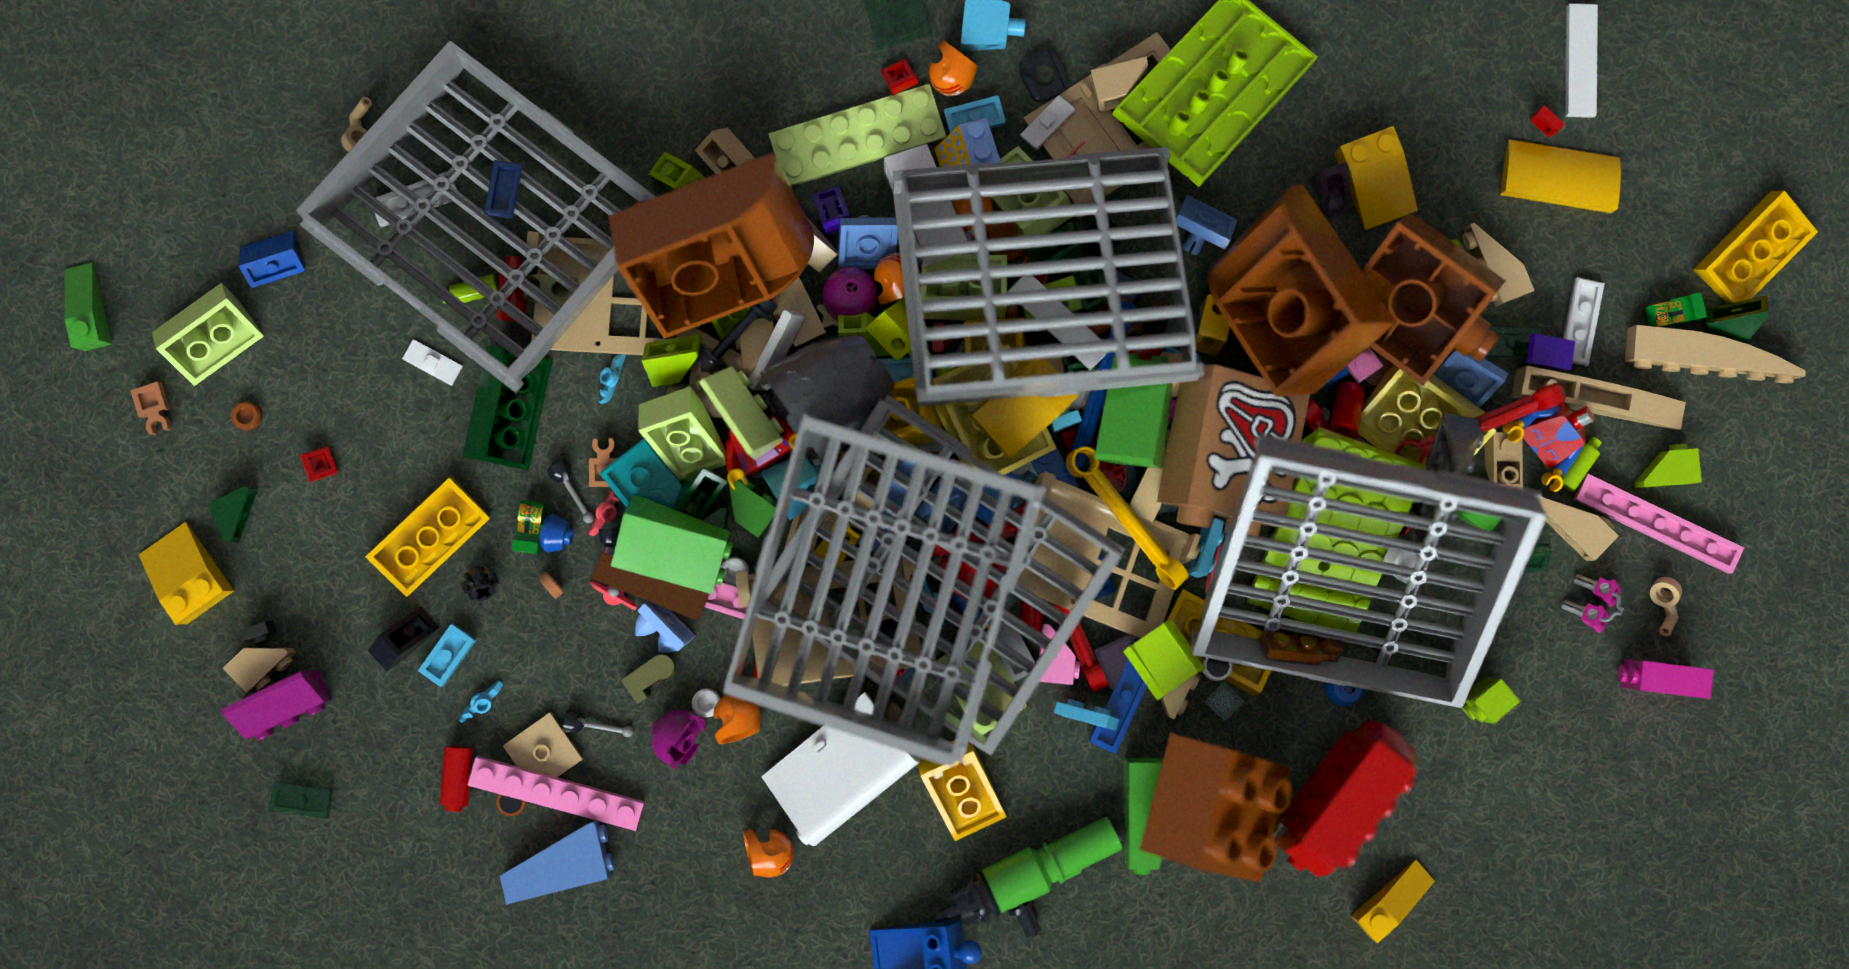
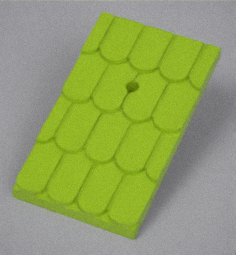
[1112,0,1318,187]
[1247,427,1426,632]

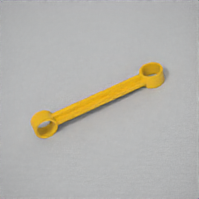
[1066,447,1189,590]

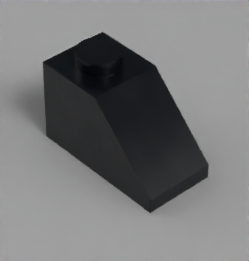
[368,607,439,672]

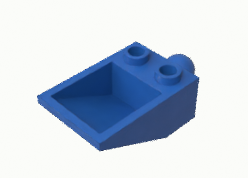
[869,920,982,969]

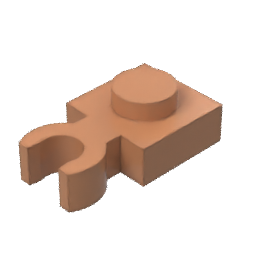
[130,381,172,435]
[589,438,617,487]

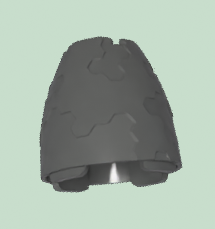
[756,334,895,466]

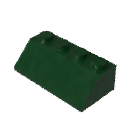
[462,346,552,471]

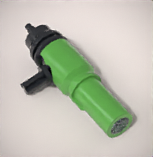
[934,816,1123,937]

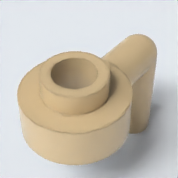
[341,97,372,152]
[1650,577,1682,636]

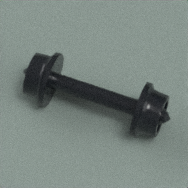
[695,299,778,375]

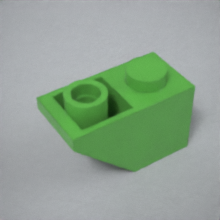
[729,479,778,539]

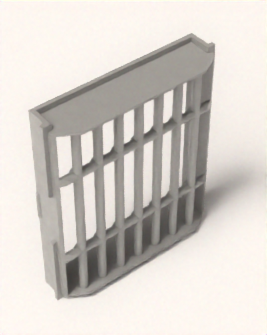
[296,41,656,393]
[893,147,1204,407]
[762,395,1125,755]
[723,413,1046,767]
[1189,433,1547,708]

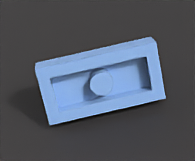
[635,601,696,653]

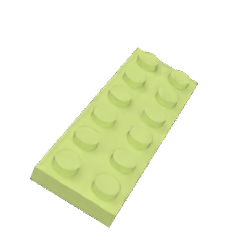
[768,84,946,187]

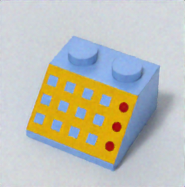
[934,118,1001,167]

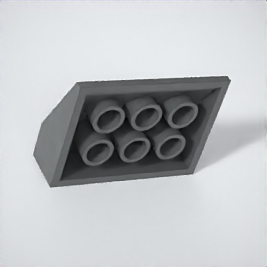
[1410,413,1484,544]

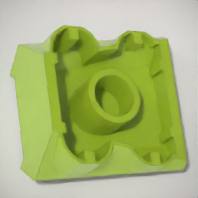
[1123,619,1205,701]

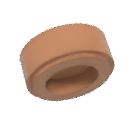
[537,571,564,599]

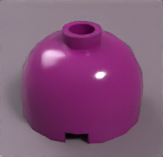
[822,266,878,321]
[651,709,706,769]

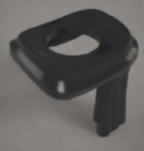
[1019,49,1068,102]

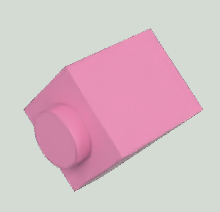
[1039,624,1080,685]

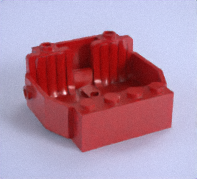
[1275,719,1417,877]

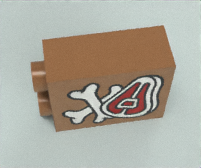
[1157,365,1310,536]

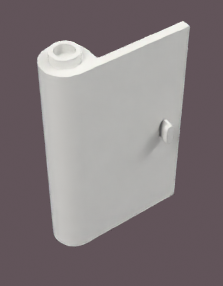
[761,692,920,846]

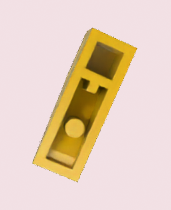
[1351,859,1435,943]

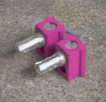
[1562,574,1624,633]

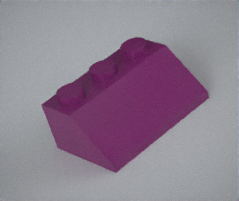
[221,669,332,741]

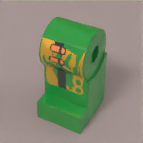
[1644,292,1707,327]
[511,499,547,554]

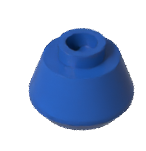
[540,514,574,552]
[1325,683,1365,707]

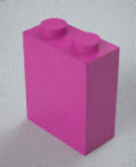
[1617,659,1713,699]

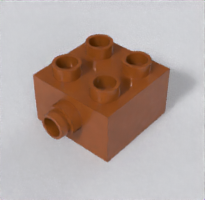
[1362,212,1506,386]
[1139,733,1292,882]

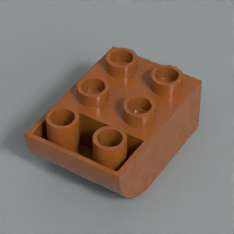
[609,153,814,339]
[1207,184,1397,397]

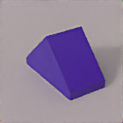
[812,185,851,235]
[1526,334,1575,372]

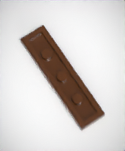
[591,552,710,621]

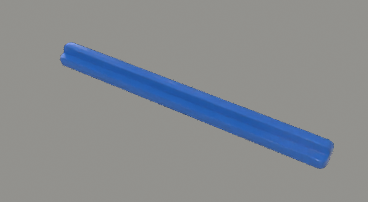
[1070,301,1135,467]

